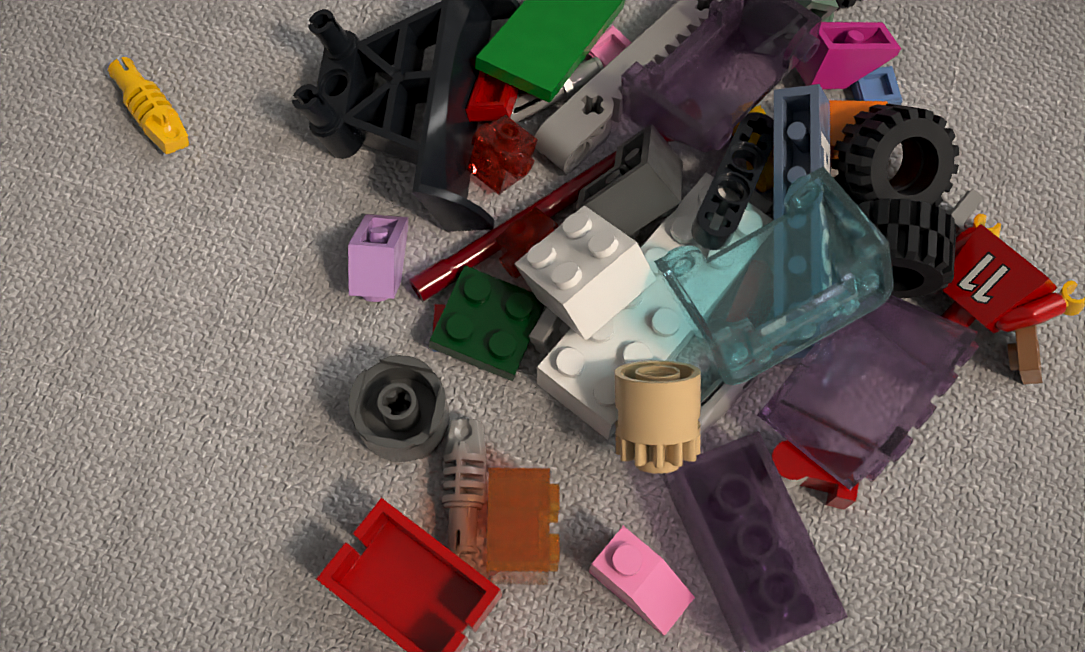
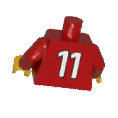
[936,214,1085,339]

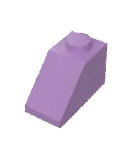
[348,214,408,302]

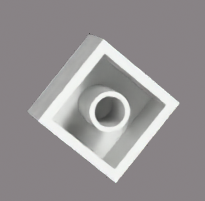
[514,205,657,341]

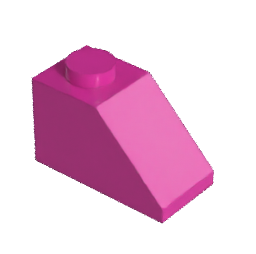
[793,22,901,90]

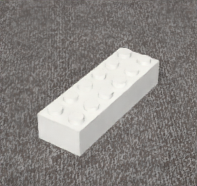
[537,172,774,440]

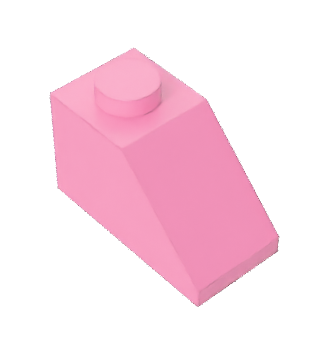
[589,526,695,636]

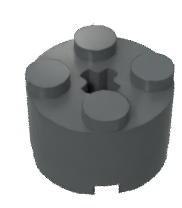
[348,355,449,462]

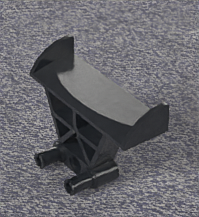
[292,0,520,232]

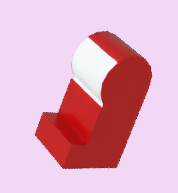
[764,439,863,510]

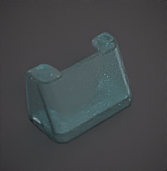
[654,167,894,385]

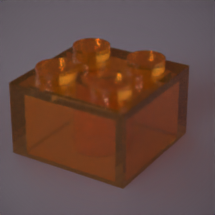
[486,468,560,585]

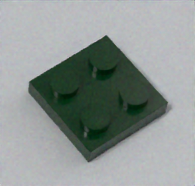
[429,265,545,381]

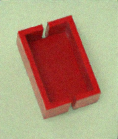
[316,497,502,652]

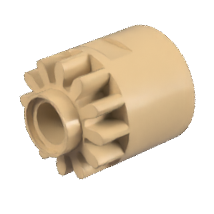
[615,360,701,474]

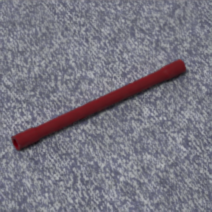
[409,101,704,302]

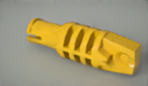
[108,57,189,154]

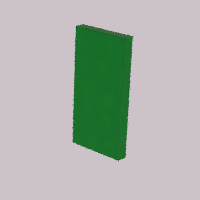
[475,0,625,103]

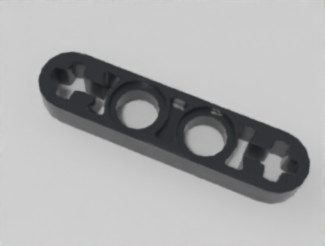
[691,112,774,250]

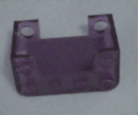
[757,284,979,490]

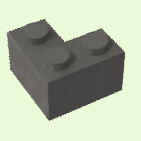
[575,123,683,239]

